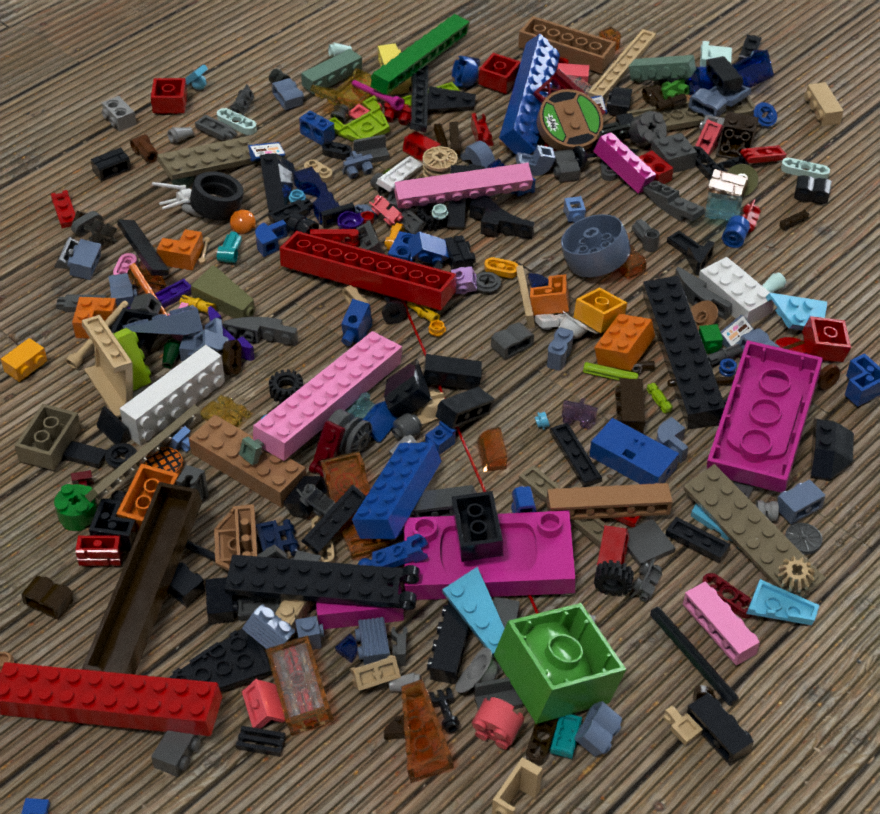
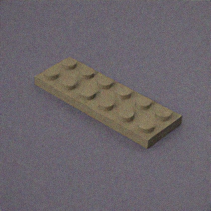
[157,136,260,180]

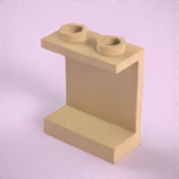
[492,757,542,814]

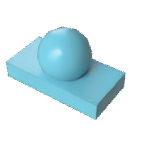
[186,64,208,90]

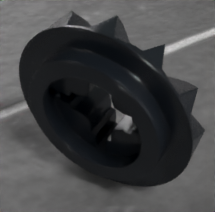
[105,443,136,470]

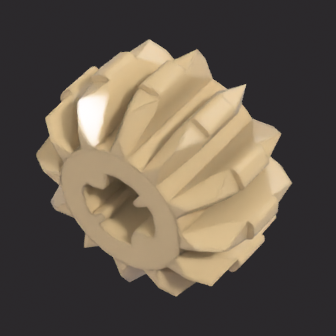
[778,556,815,593]

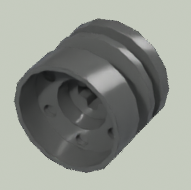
[328,409,372,459]

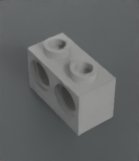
[101,96,137,132]

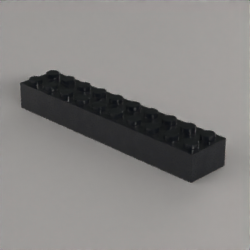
[643,275,725,430]

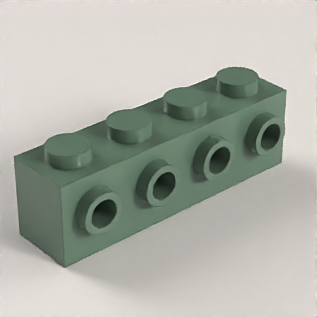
[301,49,362,95]
[629,55,696,82]

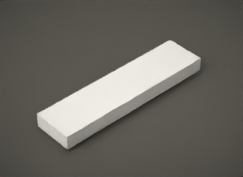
[376,156,422,192]

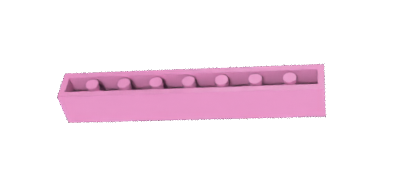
[394,163,533,208]

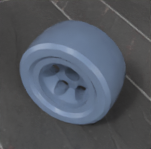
[561,214,631,277]

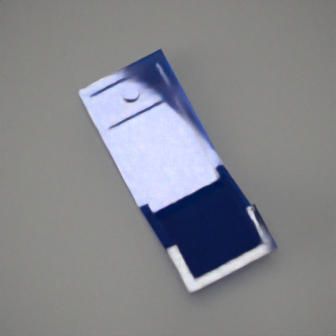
[686,50,774,96]

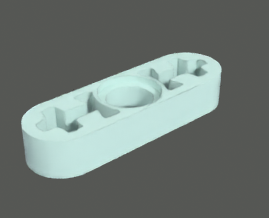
[217,108,257,135]
[781,158,830,179]

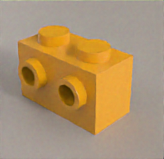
[1,338,48,382]

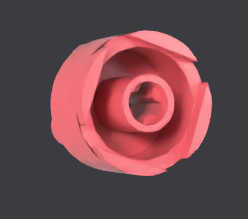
[472,697,524,750]

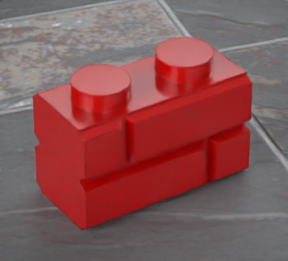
[75,536,123,566]

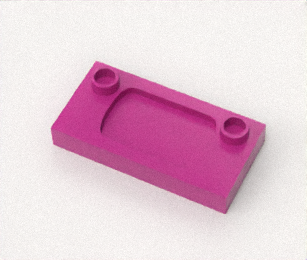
[706,340,823,493]
[404,511,575,600]

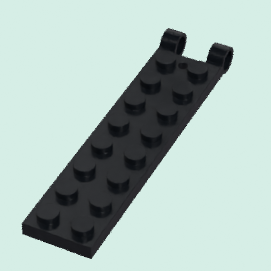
[225,555,420,610]

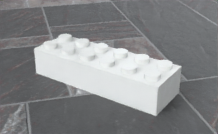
[120,345,225,446]

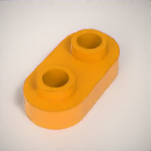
[384,223,405,251]
[484,257,519,278]

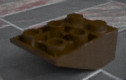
[716,111,759,159]

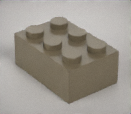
[14,404,81,470]

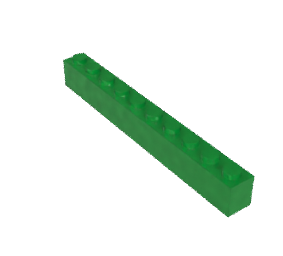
[370,14,470,95]

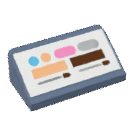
[720,315,754,347]

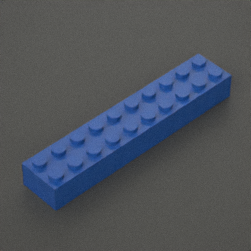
[499,34,560,155]

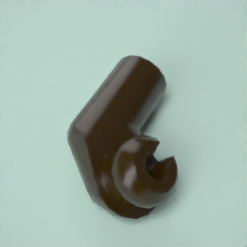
[630,360,655,375]

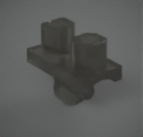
[84,219,117,246]

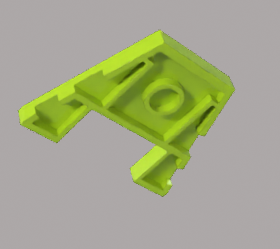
[329,96,390,141]

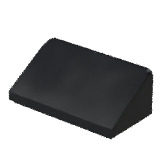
[97,406,130,444]

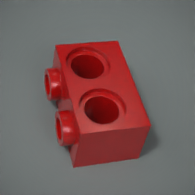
[639,151,674,184]

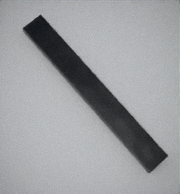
[410,65,428,133]

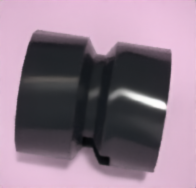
[286,213,319,235]

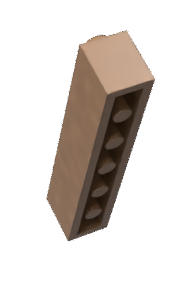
[546,483,672,520]

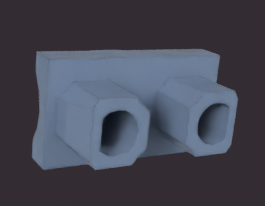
[342,151,373,179]

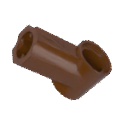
[130,134,158,163]

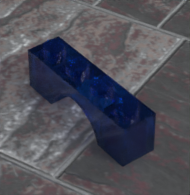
[293,167,340,225]

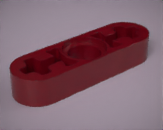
[702,573,753,619]

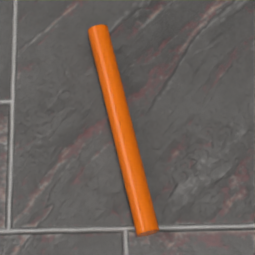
[129,263,168,316]

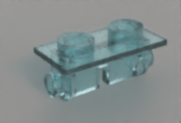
[347,392,375,419]

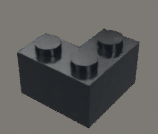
[89,498,138,551]

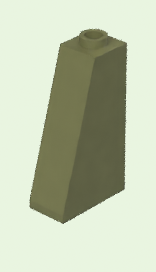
[191,265,255,319]

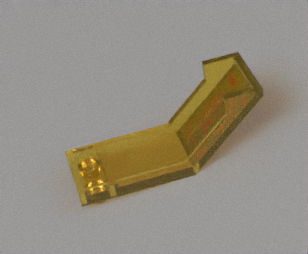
[310,69,376,107]

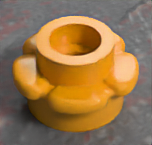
[428,320,446,337]

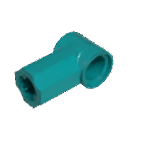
[217,232,242,264]

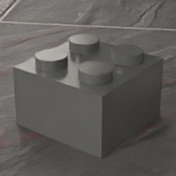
[651,133,697,173]

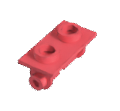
[369,195,403,226]

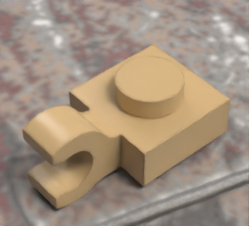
[663,706,703,746]

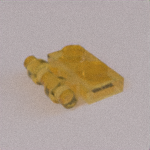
[200,395,251,427]

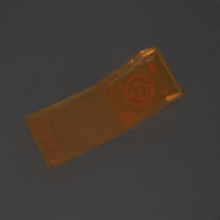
[320,451,391,559]

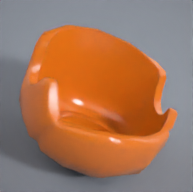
[230,209,256,234]

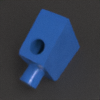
[341,299,373,346]

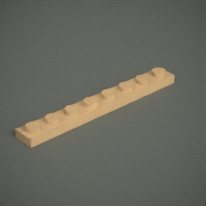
[588,29,656,99]

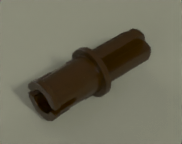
[655,94,687,112]

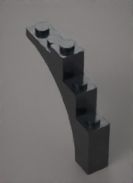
[466,164,535,239]

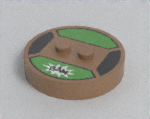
[537,89,603,151]

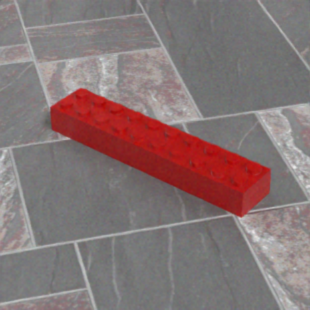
[280,231,457,310]
[0,662,222,736]

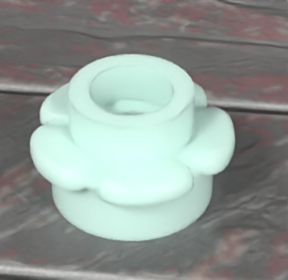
[432,204,448,220]

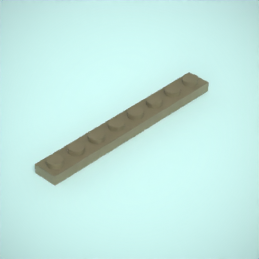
[85,404,200,502]

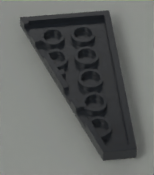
[168,623,273,692]

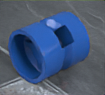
[722,216,750,248]

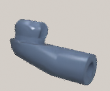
[355,204,380,219]

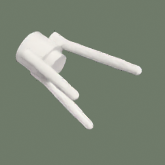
[152,182,191,210]

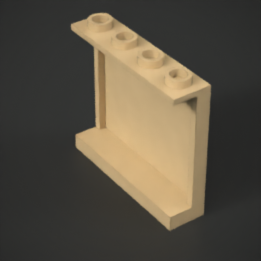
[82,315,133,418]

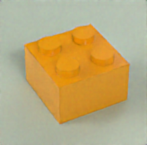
[573,287,627,333]

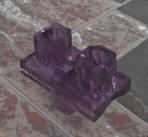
[562,398,598,429]

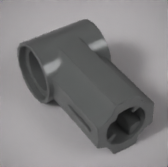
[632,219,660,252]

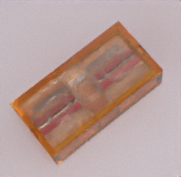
[266,635,334,736]

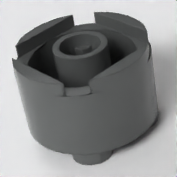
[628,111,667,148]

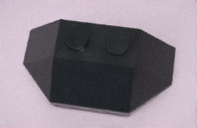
[810,418,854,481]

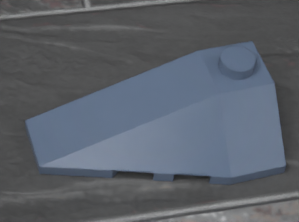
[123,305,203,337]

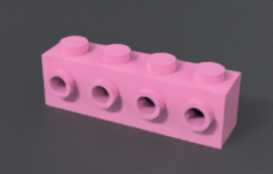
[683,581,760,666]

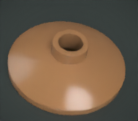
[691,300,718,331]

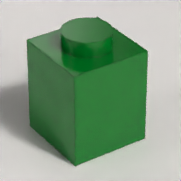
[699,324,723,354]

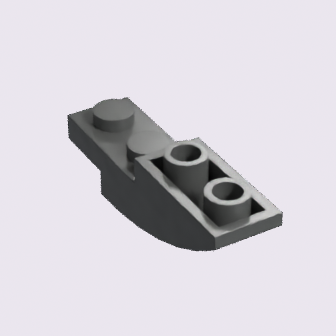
[643,180,705,221]
[675,267,732,320]
[223,317,298,346]

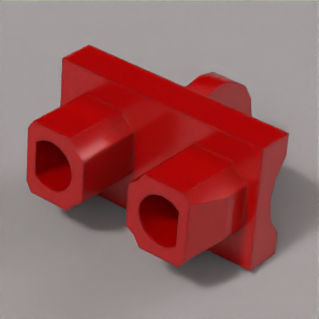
[384,99,410,126]

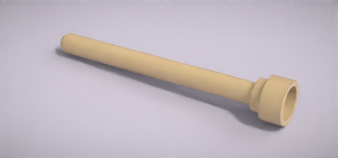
[65,301,129,370]

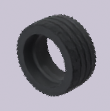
[190,171,243,221]

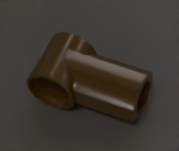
[642,85,665,107]

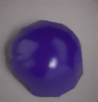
[337,211,364,229]

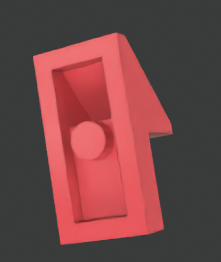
[695,119,723,155]

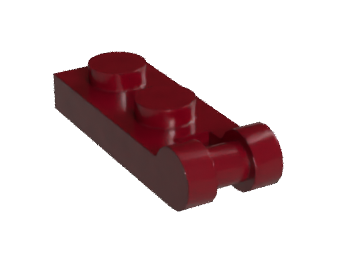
[309,421,345,480]

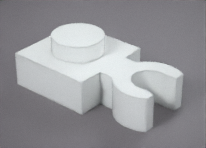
[535,313,565,330]

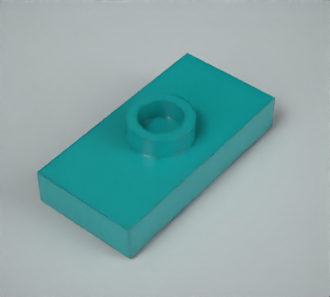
[550,714,582,759]

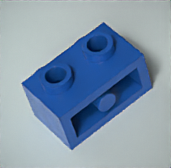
[408,231,449,265]

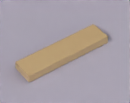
[516,265,535,329]

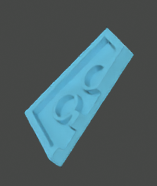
[746,579,820,625]

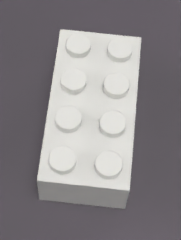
[699,257,774,325]

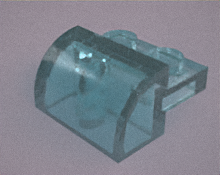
[704,192,742,221]

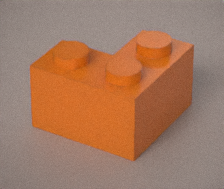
[156,229,204,271]
[530,274,569,316]
[72,297,117,339]

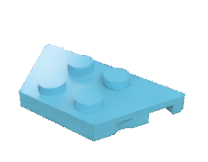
[766,293,827,330]

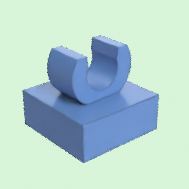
[169,426,191,453]

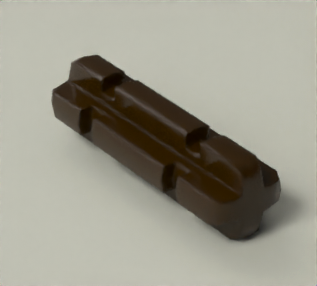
[779,210,809,230]

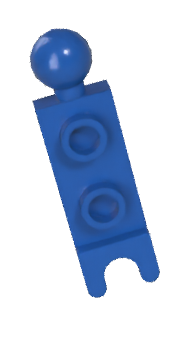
[357,534,428,568]

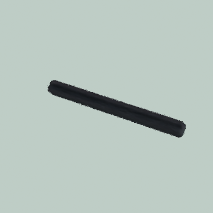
[650,606,739,706]

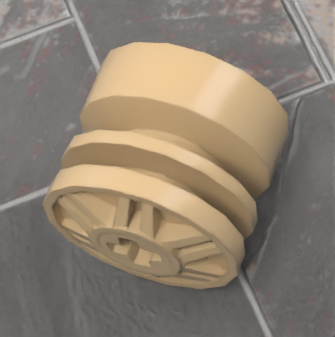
[422,146,458,178]

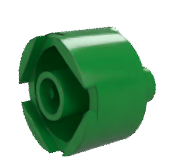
[54,484,98,531]

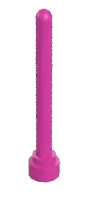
[352,80,404,111]

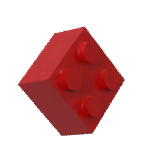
[478,53,521,93]
[150,78,188,114]
[802,316,851,362]

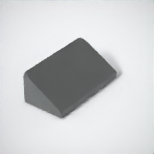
[54,237,79,269]

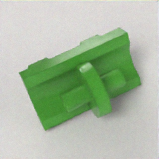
[662,78,689,100]

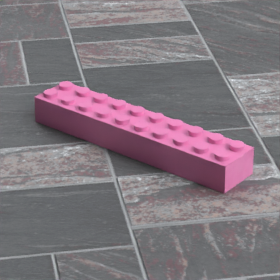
[253,331,402,461]

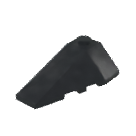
[260,153,296,213]

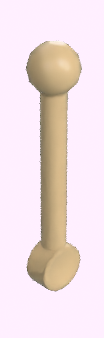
[198,237,210,265]

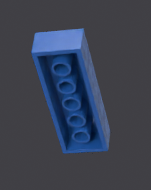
[352,442,442,539]

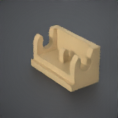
[350,655,401,691]

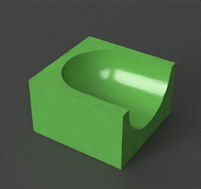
[494,603,626,724]

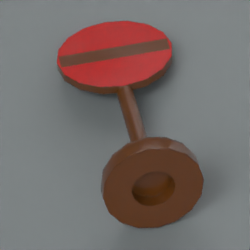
[775,337,840,389]

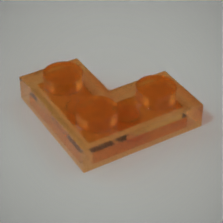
[127,261,166,290]

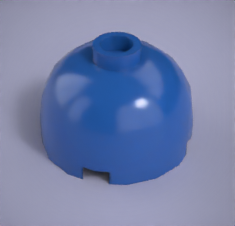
[452,56,479,88]

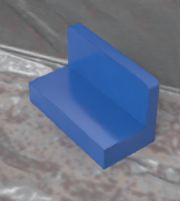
[363,401,398,442]

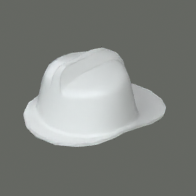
[559,311,599,339]

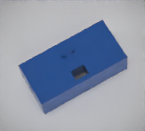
[589,418,679,484]

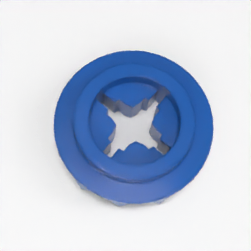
[753,102,777,128]

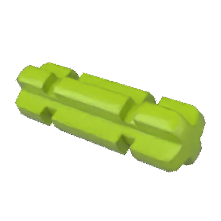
[647,382,673,414]

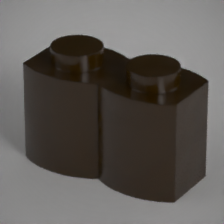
[21,576,74,619]

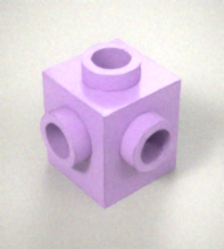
[451,266,477,294]

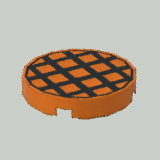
[143,447,184,474]

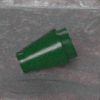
[162,340,180,369]

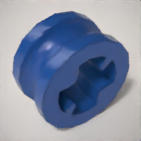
[719,359,737,377]

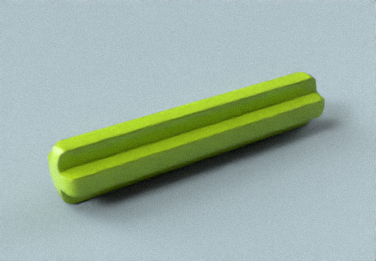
[583,362,638,381]

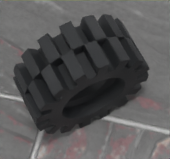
[417,203,448,231]
[269,369,303,404]
[594,560,634,596]

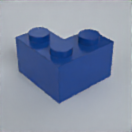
[845,353,880,407]

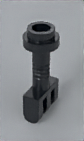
[428,688,460,733]

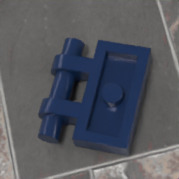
[256,519,299,556]

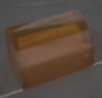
[477,427,507,472]

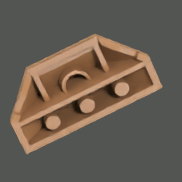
[214,504,258,571]

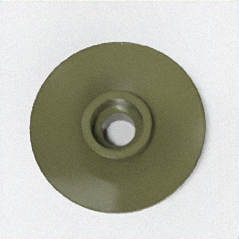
[727,164,758,197]

